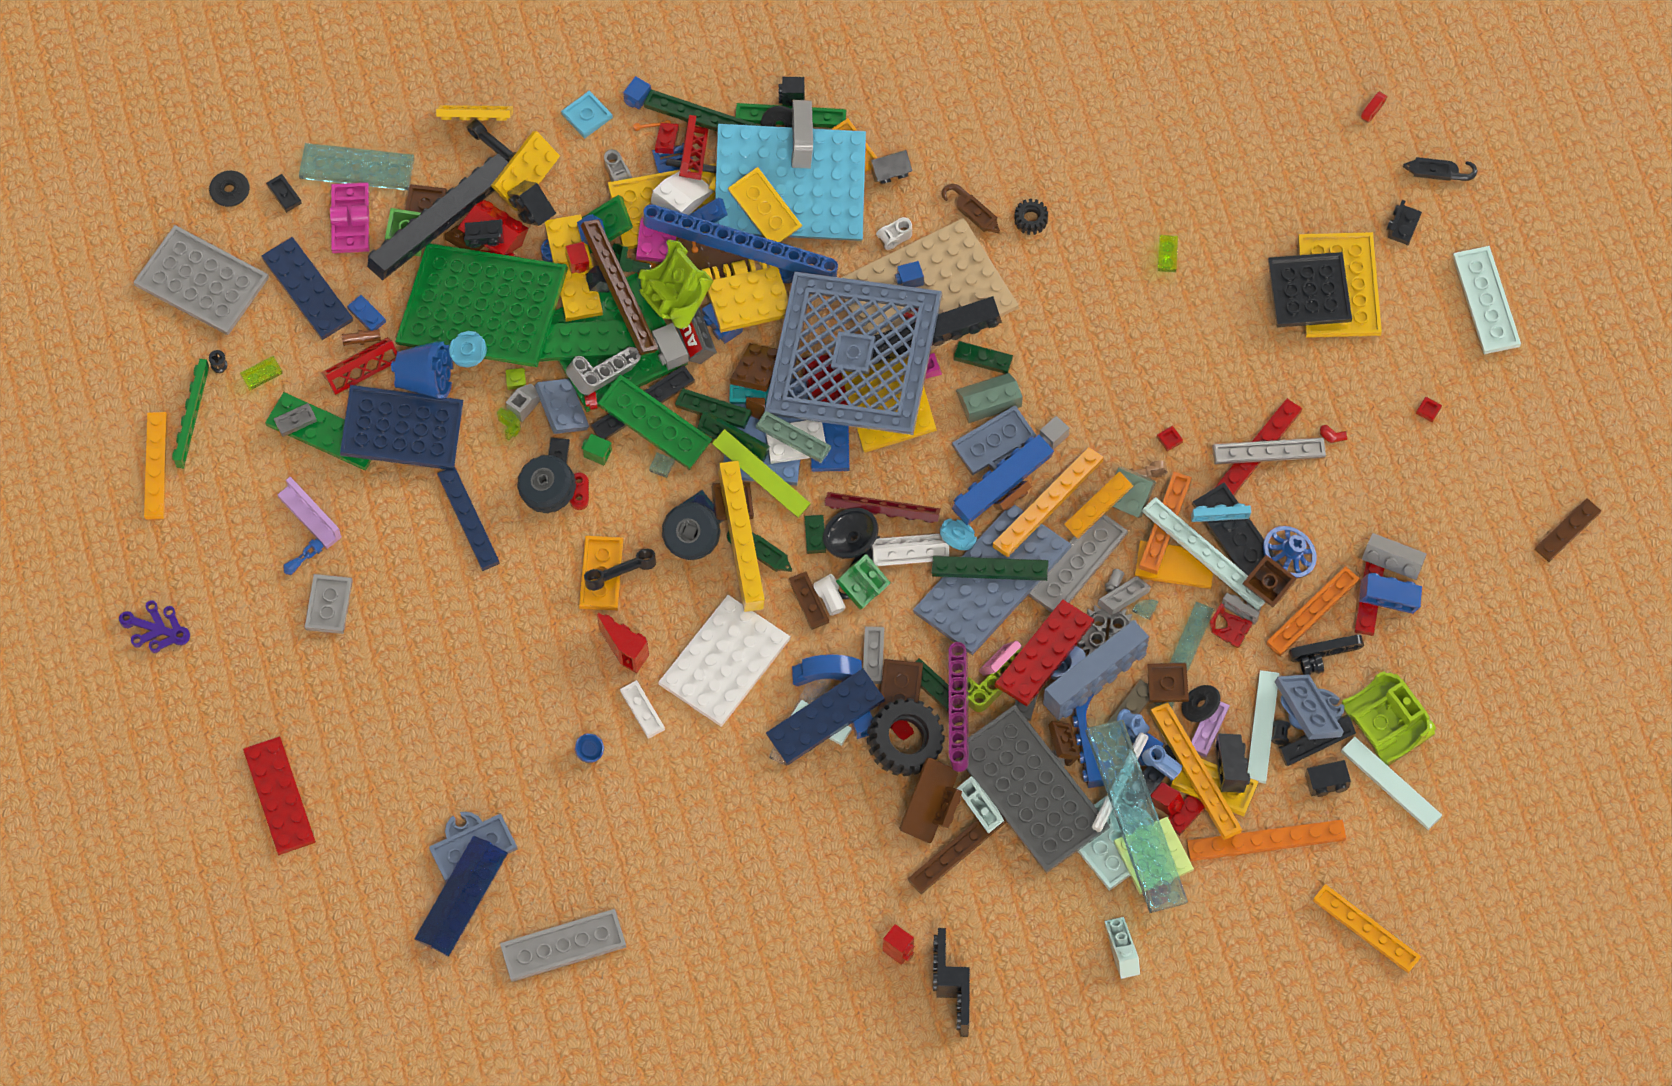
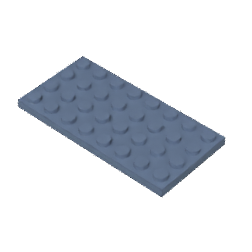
[913,504,1071,655]

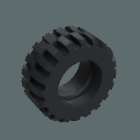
[867,698,945,776]

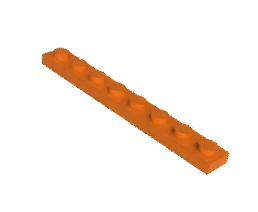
[1187,819,1346,861]

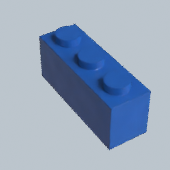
[1359,573,1422,614]

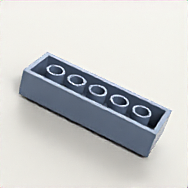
[1043,620,1149,721]

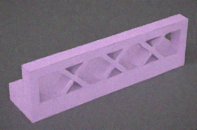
[277,477,341,549]

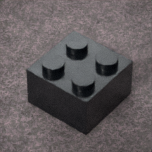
[507,180,556,226]

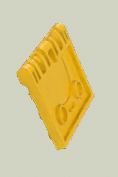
[702,259,789,333]

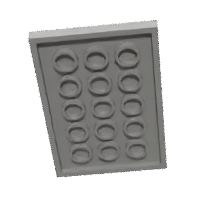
[133,225,269,335]

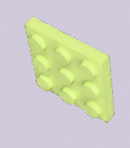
[1114,817,1194,894]

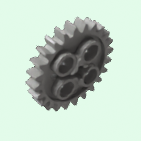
[1078,605,1137,654]

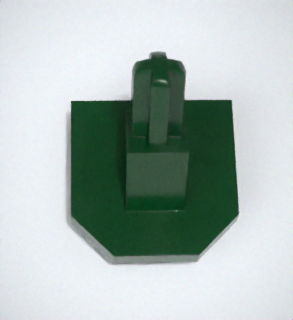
[612,243,651,273]

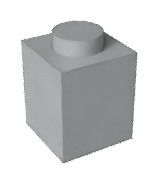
[1040,416,1070,450]

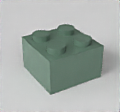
[1112,466,1157,518]

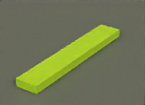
[712,429,811,518]

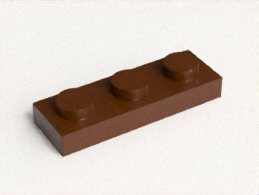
[789,571,829,630]

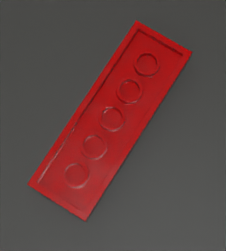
[995,599,1094,707]
[243,736,316,856]

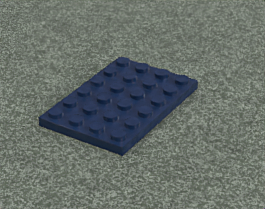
[340,385,463,470]

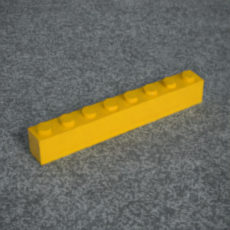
[718,461,765,612]

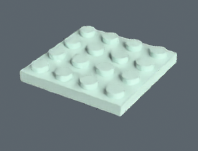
[1077,786,1154,891]

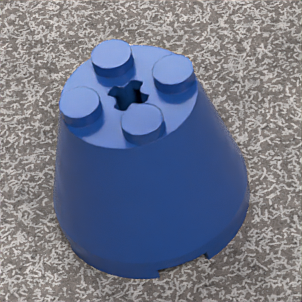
[391,341,453,398]

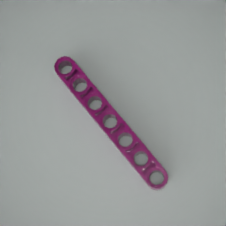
[949,642,969,772]

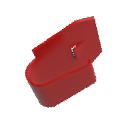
[890,720,914,741]

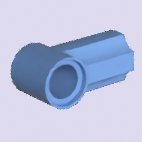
[1142,745,1182,780]

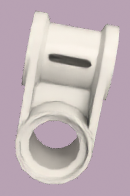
[876,217,912,250]

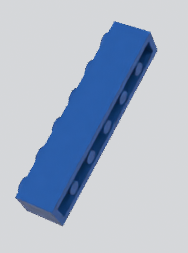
[952,435,1054,525]

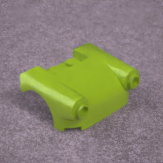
[638,240,713,329]
[1341,671,1436,766]

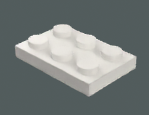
[766,420,826,464]

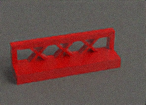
[679,115,709,180]
[322,337,397,395]

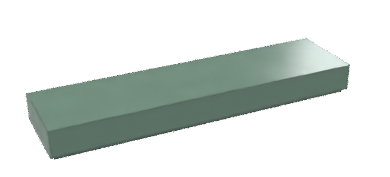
[756,411,831,463]

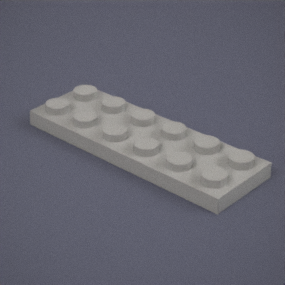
[1028,514,1128,612]
[500,909,626,982]

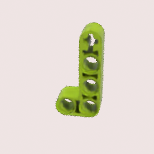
[956,649,1022,712]

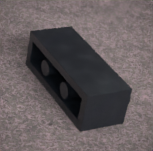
[1214,733,1250,793]

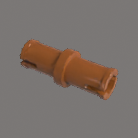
[342,329,381,346]

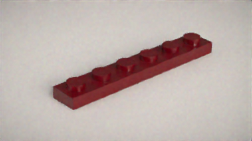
[825,492,941,523]

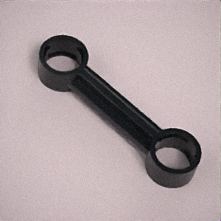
[467,119,516,162]
[584,549,656,591]

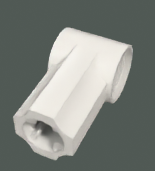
[813,574,846,616]

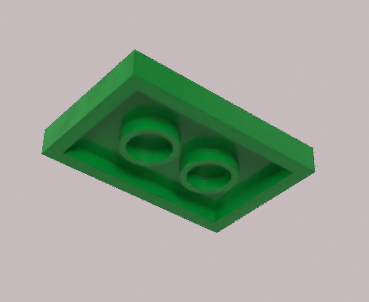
[582,195,633,254]

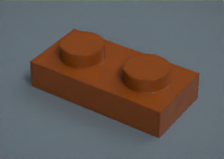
[993,481,1032,510]

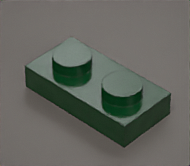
[804,515,826,554]

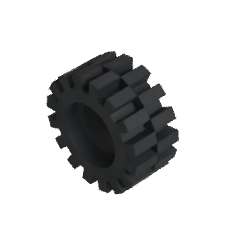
[1014,199,1048,235]

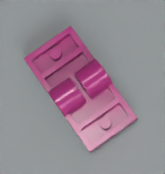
[330,183,369,253]

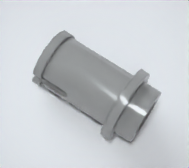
[1105,569,1125,593]

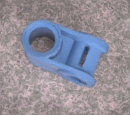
[1117,709,1150,743]

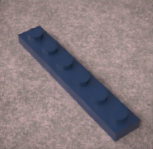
[437,466,500,571]

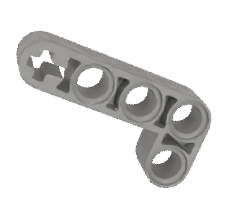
[792,100,813,169]
[566,347,641,395]

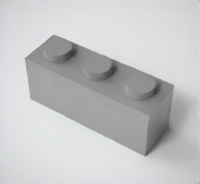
[1362,533,1427,580]

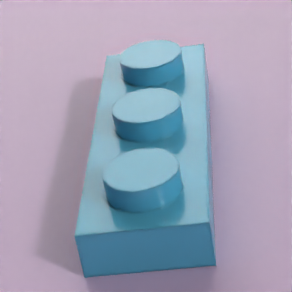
[1191,504,1251,522]

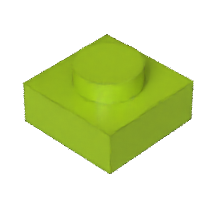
[506,368,526,390]

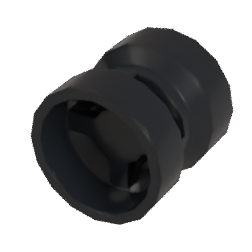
[1300,654,1324,675]

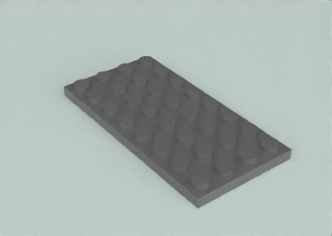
[957,705,1110,873]

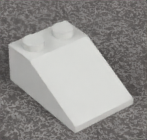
[651,169,714,215]

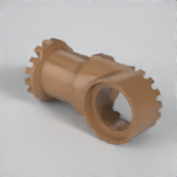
[1130,460,1168,479]

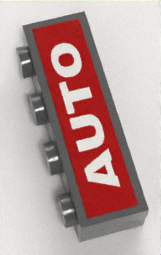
[676,307,717,364]

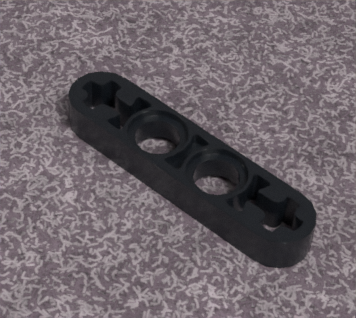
[1289,635,1364,662]

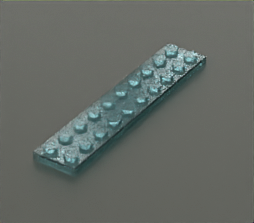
[1085,720,1188,913]

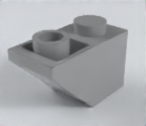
[506,383,540,422]

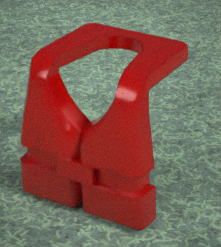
[1210,603,1253,648]

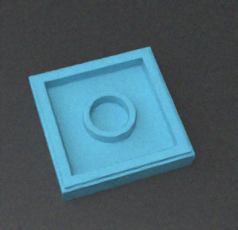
[561,90,613,139]

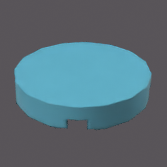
[449,331,487,368]
[940,518,977,550]

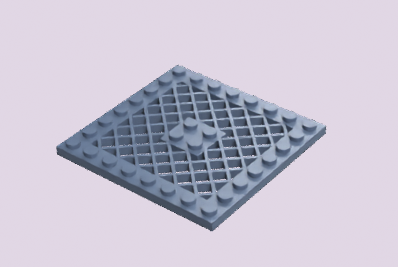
[765,272,942,435]

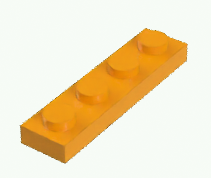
[1064,471,1133,539]

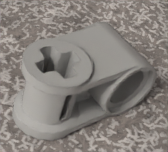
[604,149,632,182]

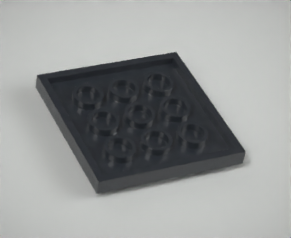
[1268,252,1352,328]

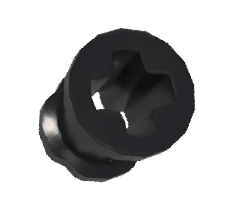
[208,350,228,373]
[1271,720,1291,745]

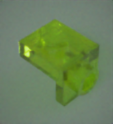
[497,407,521,440]

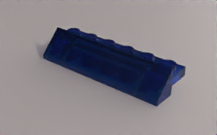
[414,836,508,957]

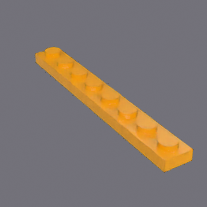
[993,447,1104,558]
[1150,702,1242,840]

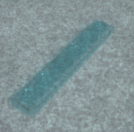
[1153,602,1214,708]

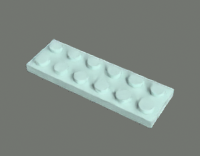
[1453,246,1521,354]

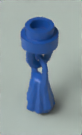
[283,538,324,575]

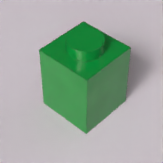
[581,434,612,466]

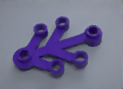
[119,600,190,653]

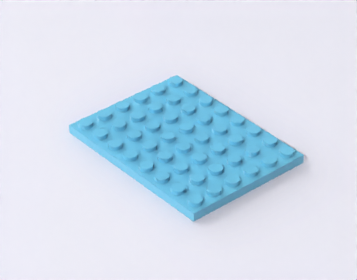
[715,124,866,241]

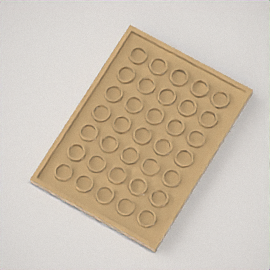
[841,218,1019,352]

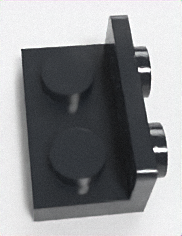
[1386,200,1422,246]
[464,220,504,248]

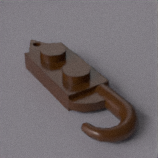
[942,184,1000,234]

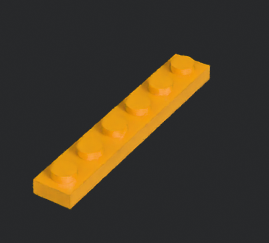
[144,412,167,519]
[1313,884,1422,974]

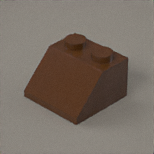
[1243,555,1297,608]

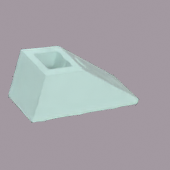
[1104,917,1140,979]

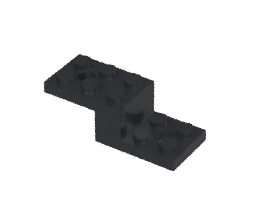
[933,928,970,1037]

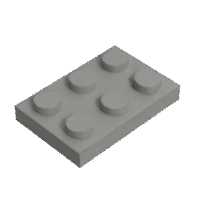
[305,574,353,634]

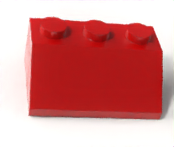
[458,200,529,255]

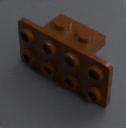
[678,237,750,277]
[899,758,963,843]

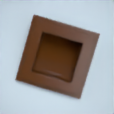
[746,397,765,420]

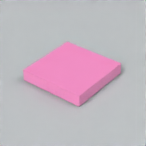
[979,641,1022,676]

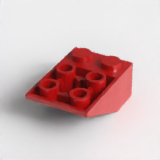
[597,612,649,674]

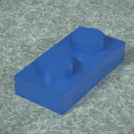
[690,197,728,223]
[347,295,386,331]

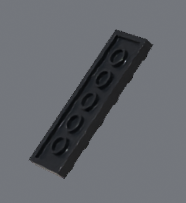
[1192,482,1283,576]

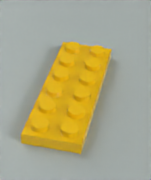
[544,214,603,322]

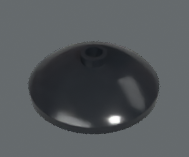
[823,508,879,559]

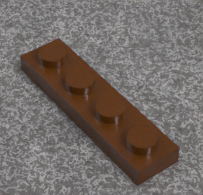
[1535,498,1601,562]

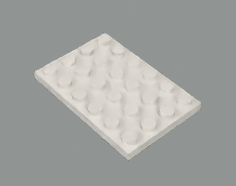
[659,595,790,727]

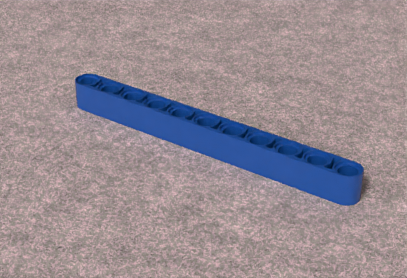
[643,204,838,277]

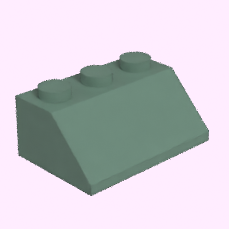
[956,373,1023,423]

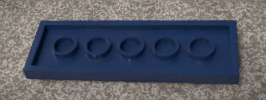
[261,237,353,340]
[766,668,885,765]

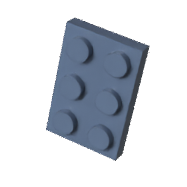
[535,379,589,434]

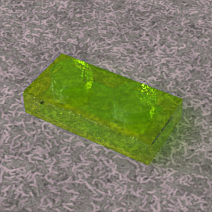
[1157,235,1178,272]
[240,356,283,391]

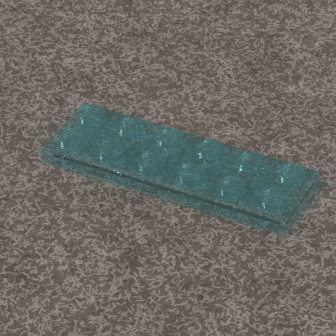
[299,143,415,191]

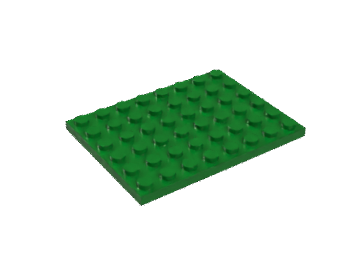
[395,243,568,367]

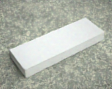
[620,680,665,739]

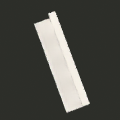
[871,534,949,566]

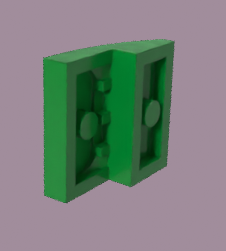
[836,554,891,610]

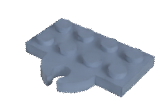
[952,405,1036,475]
[1275,674,1344,740]
[429,812,518,883]

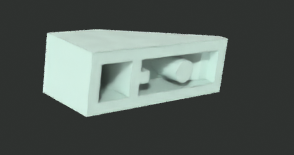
[956,776,1004,833]

